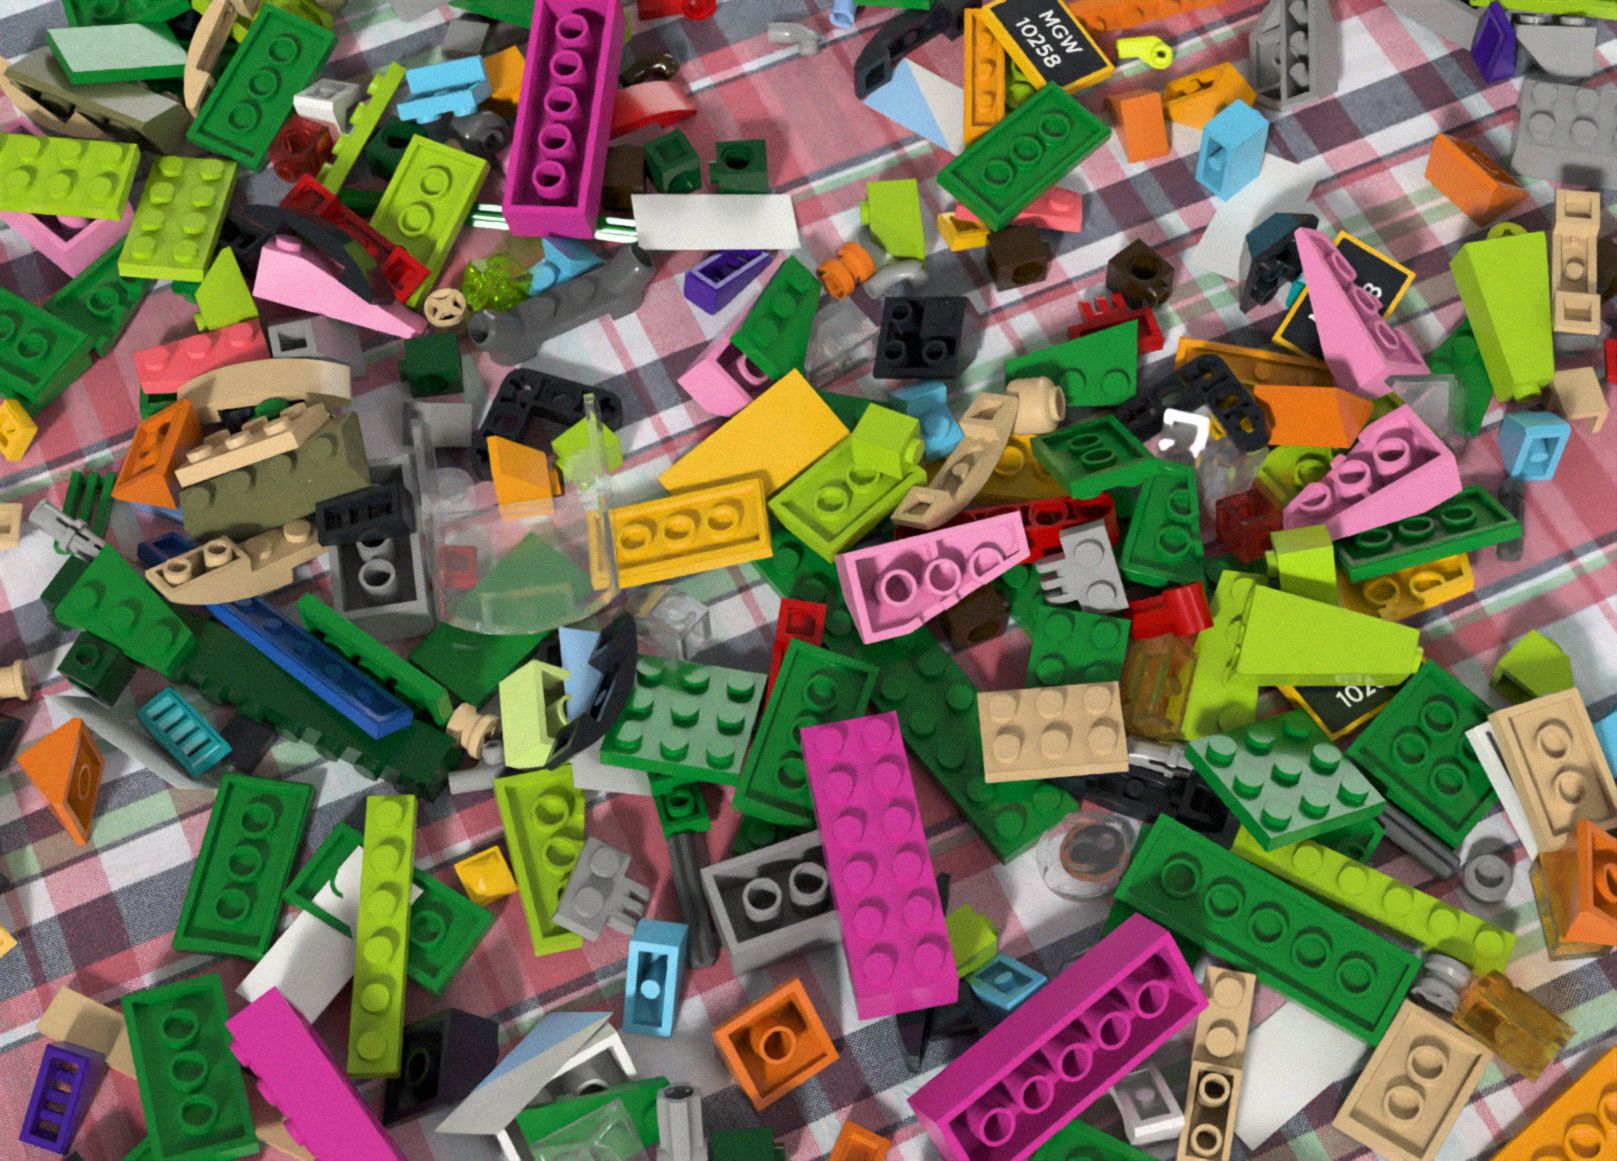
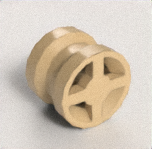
[424,288,471,340]
[445,702,501,760]

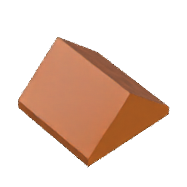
[1424,133,1530,229]
[1254,385,1374,449]
[111,398,205,510]
[16,718,106,845]
[1562,819,1617,946]
[711,975,840,1112]

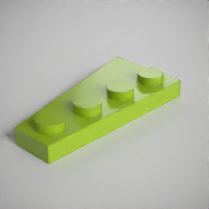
[493,764,585,957]

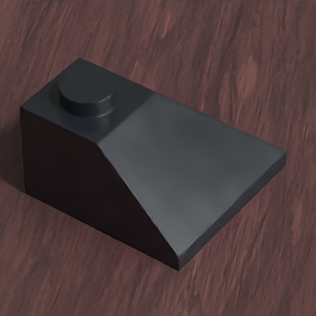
[382,1007,499,1129]

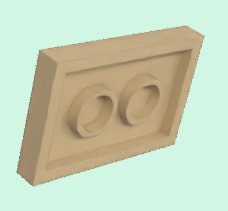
[174,402,330,487]
[977,681,1129,783]
[1487,687,1617,853]
[1332,999,1496,1161]

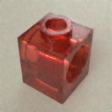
[268,114,335,183]
[1216,489,1283,563]

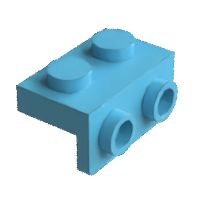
[396,55,493,124]

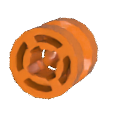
[816,241,875,301]

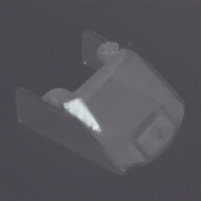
[411,393,621,635]

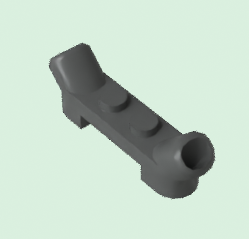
[468,244,655,366]

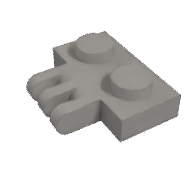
[1034,519,1129,615]
[551,836,651,943]

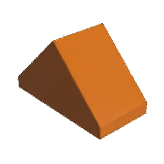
[1104,88,1169,164]

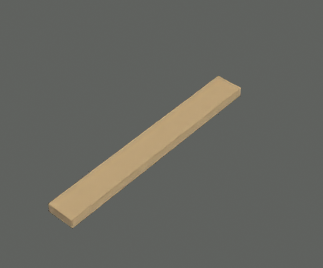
[36,985,317,1161]

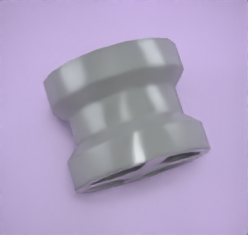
[1411,954,1473,1016]

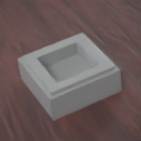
[440,18,491,59]

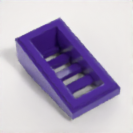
[1470,1,1516,84]
[683,249,773,316]
[19,1041,106,1155]

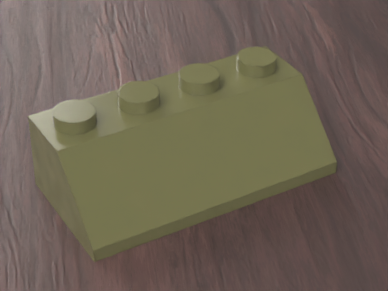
[3,49,195,156]
[179,411,372,545]

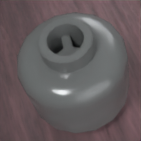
[448,106,509,163]

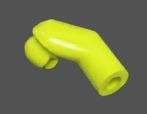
[1115,35,1173,69]

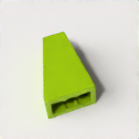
[1449,231,1555,404]
[1226,584,1423,686]

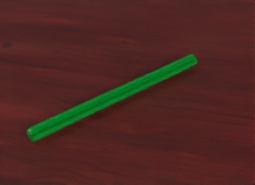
[338,188,698,251]

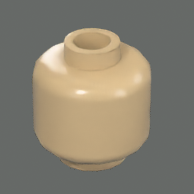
[1004,376,1066,436]

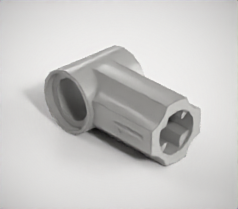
[656,1082,710,1161]

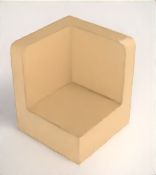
[1541,366,1609,433]

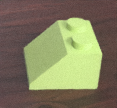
[499,659,573,772]

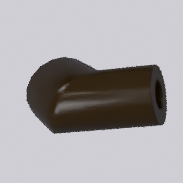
[618,51,680,88]

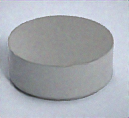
[1462,853,1514,904]

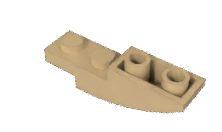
[145,515,328,605]
[1176,966,1256,1161]

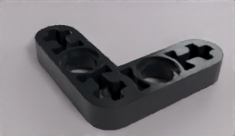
[1113,353,1272,452]
[469,368,624,482]

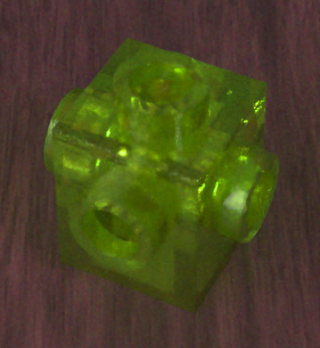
[459,251,534,312]

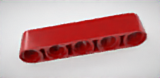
[893,492,1120,565]

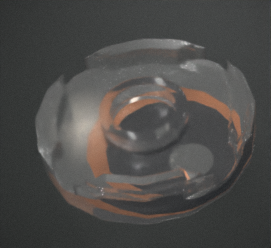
[1036,810,1133,903]

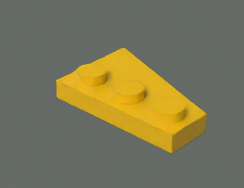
[1335,552,1474,622]

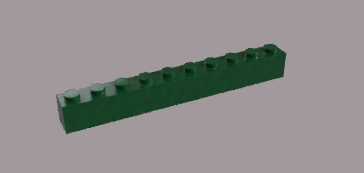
[40,554,463,804]

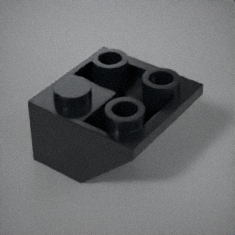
[1239,213,1319,314]
[873,296,982,379]

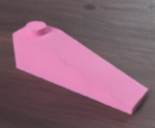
[1294,227,1431,401]
[252,235,429,339]
[677,284,775,418]
[1274,404,1463,541]
[834,511,1030,644]

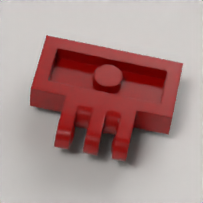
[1067,291,1164,356]

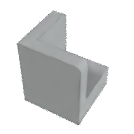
[403,402,472,447]

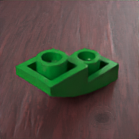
[646,772,711,841]

